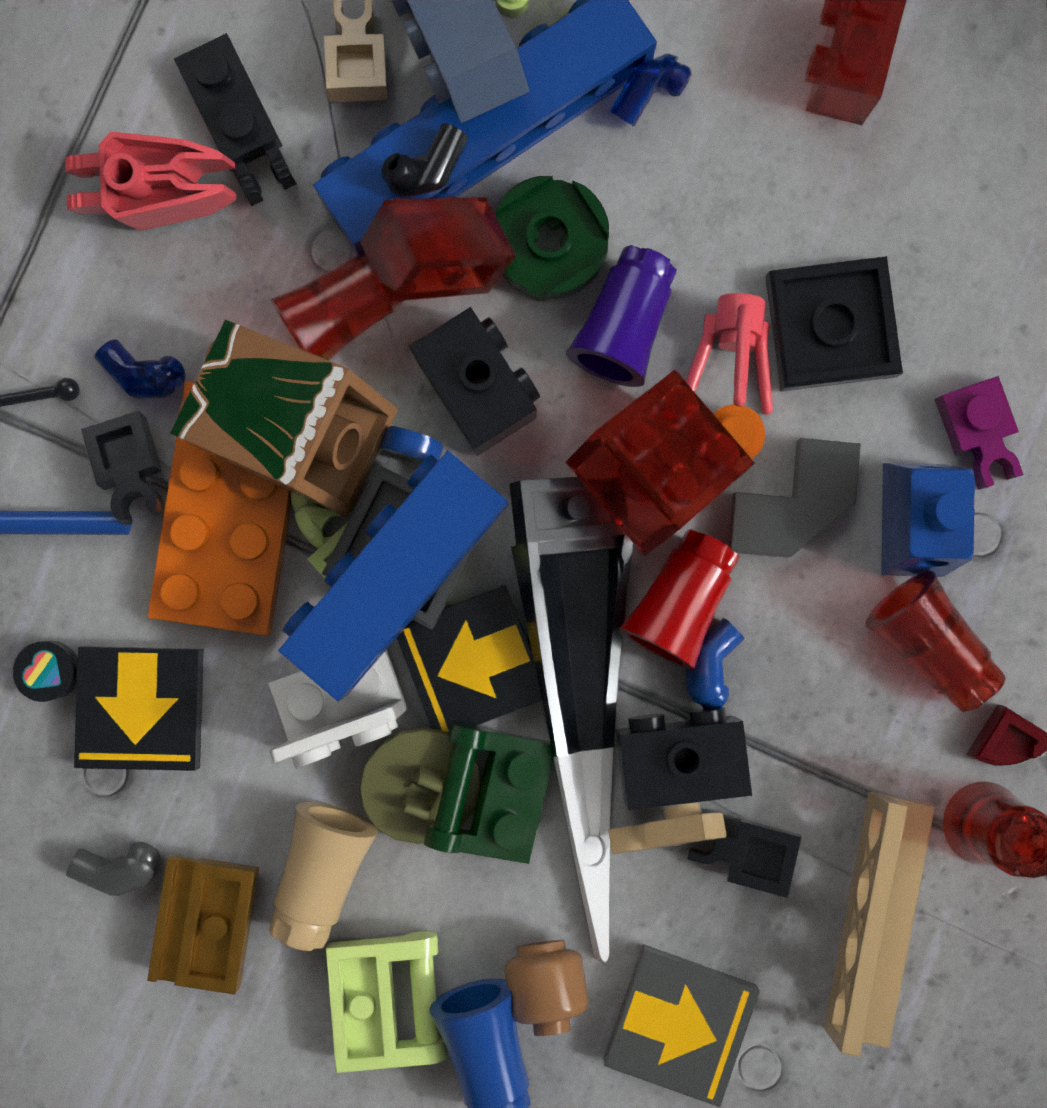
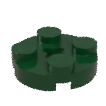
[491,176,609,301]

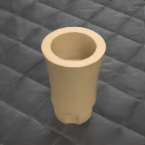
[269,802,378,951]

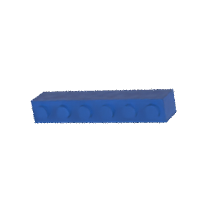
[313,0,657,261]

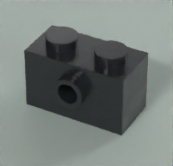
[409,307,540,456]
[615,707,752,810]

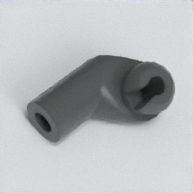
[66,842,160,896]

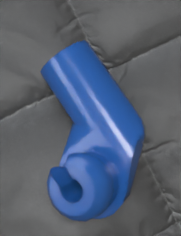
[685,618,744,709]

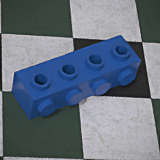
[278,450,509,702]

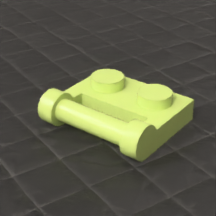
[326,931,448,1073]

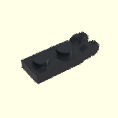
[174,33,297,206]

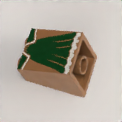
[170,320,399,518]

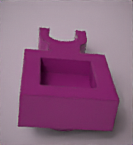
[935,376,1024,490]

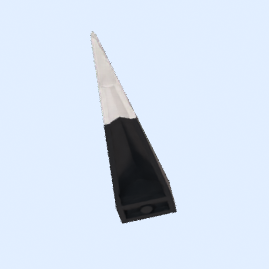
[509,474,635,963]

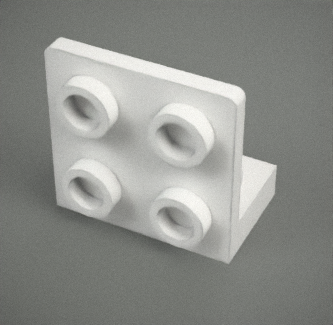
[268,650,408,768]

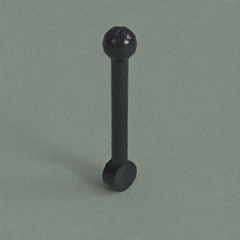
[0,378,80,407]

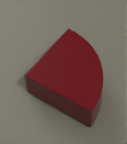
[966,704,1047,766]

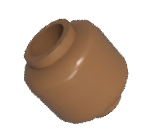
[504,939,589,1036]

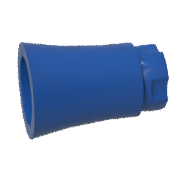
[429,978,531,1108]

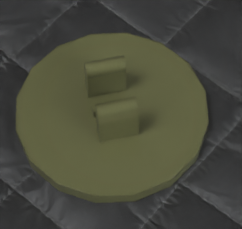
[360,727,481,844]

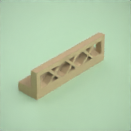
[824,791,935,1057]

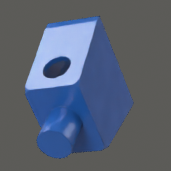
[881,463,975,577]

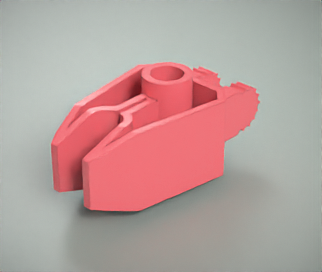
[65,131,236,231]

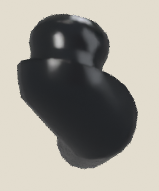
[381,123,469,198]

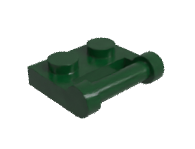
[424,723,554,864]

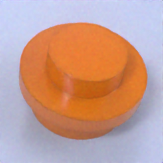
[704,404,765,465]

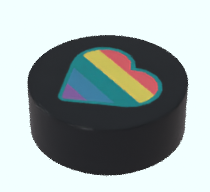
[13,641,78,702]

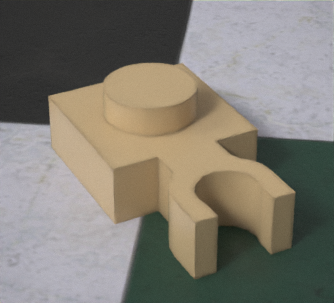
[324,0,388,102]
[608,803,727,854]

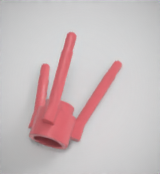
[670,293,773,432]

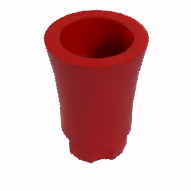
[618,529,739,671]

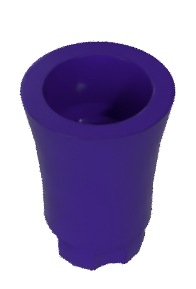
[566,245,677,387]

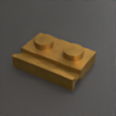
[147,854,260,995]

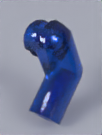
[609,53,692,127]
[94,339,186,399]

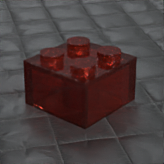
[565,370,755,556]

